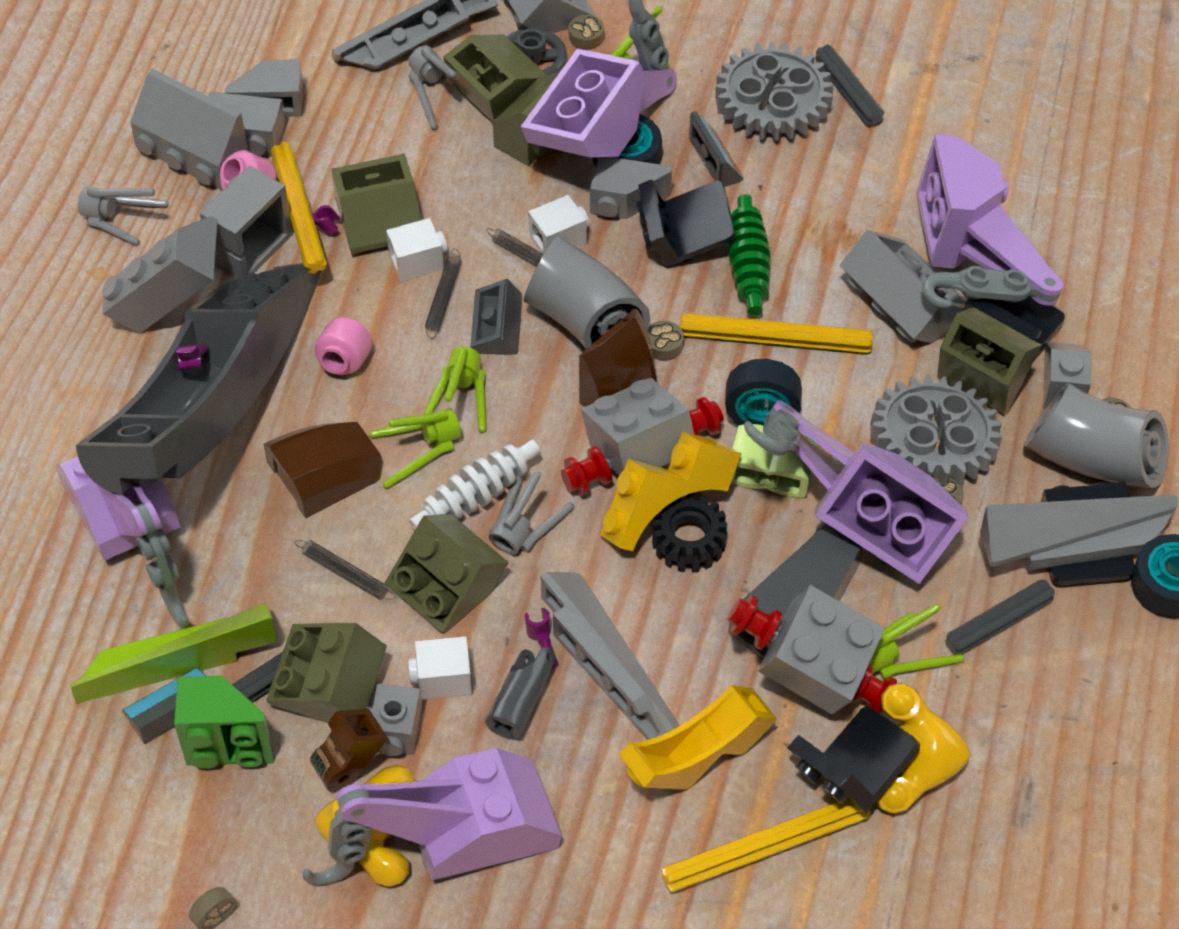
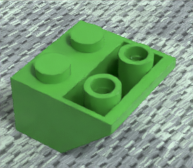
[174,676,274,769]

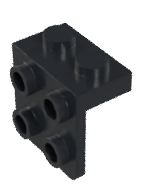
[637,179,736,267]
[964,296,1065,356]
[1041,482,1135,585]
[787,706,920,813]

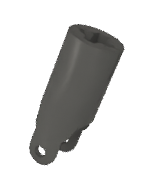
[485,647,555,739]

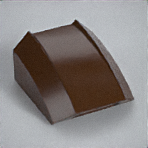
[579,309,656,407]
[263,422,381,519]

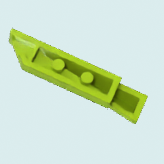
[70,603,277,704]

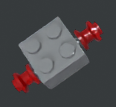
[561,378,724,496]
[727,585,897,714]

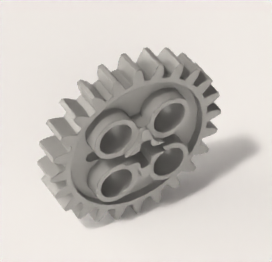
[715,42,834,141]
[870,375,1002,486]

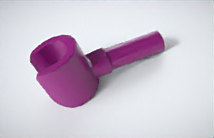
[290,205,341,235]
[176,344,208,371]
[525,608,559,668]

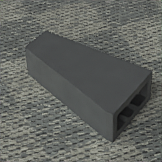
[729,524,863,660]

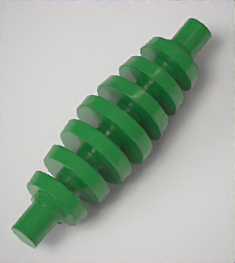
[729,194,771,315]

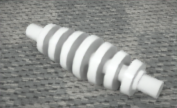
[409,439,541,530]

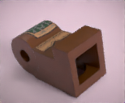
[310,708,388,792]

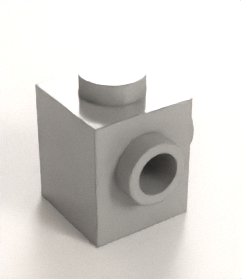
[362,684,423,756]

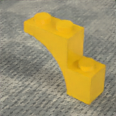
[601,431,742,551]
[618,685,777,790]

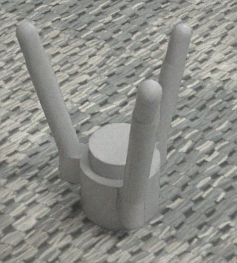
[408,46,456,130]
[78,186,168,245]
[489,471,574,555]

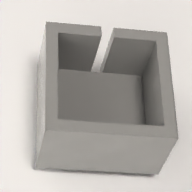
[200,165,293,278]

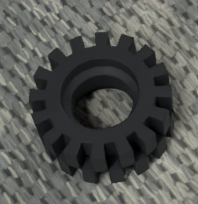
[652,493,727,573]

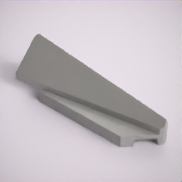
[331,0,498,70]
[980,495,1178,570]
[540,572,680,740]

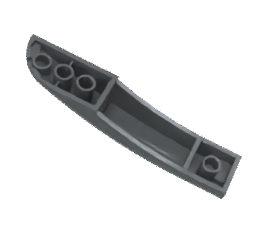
[75,263,322,494]

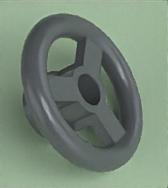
[506,28,567,75]

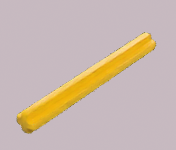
[271,141,327,274]
[680,313,873,353]
[662,799,870,892]

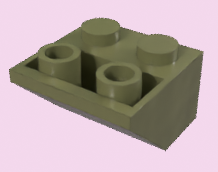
[443,34,547,122]
[493,71,560,167]
[331,153,422,254]
[937,307,1041,415]
[385,514,509,633]
[266,623,387,723]

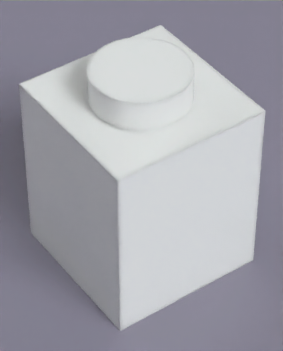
[528,195,590,254]
[386,218,448,282]
[408,636,472,700]

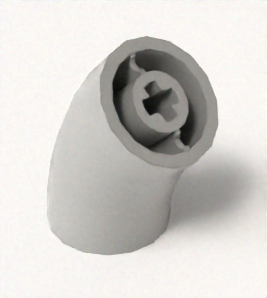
[523,236,651,349]
[1024,383,1169,488]

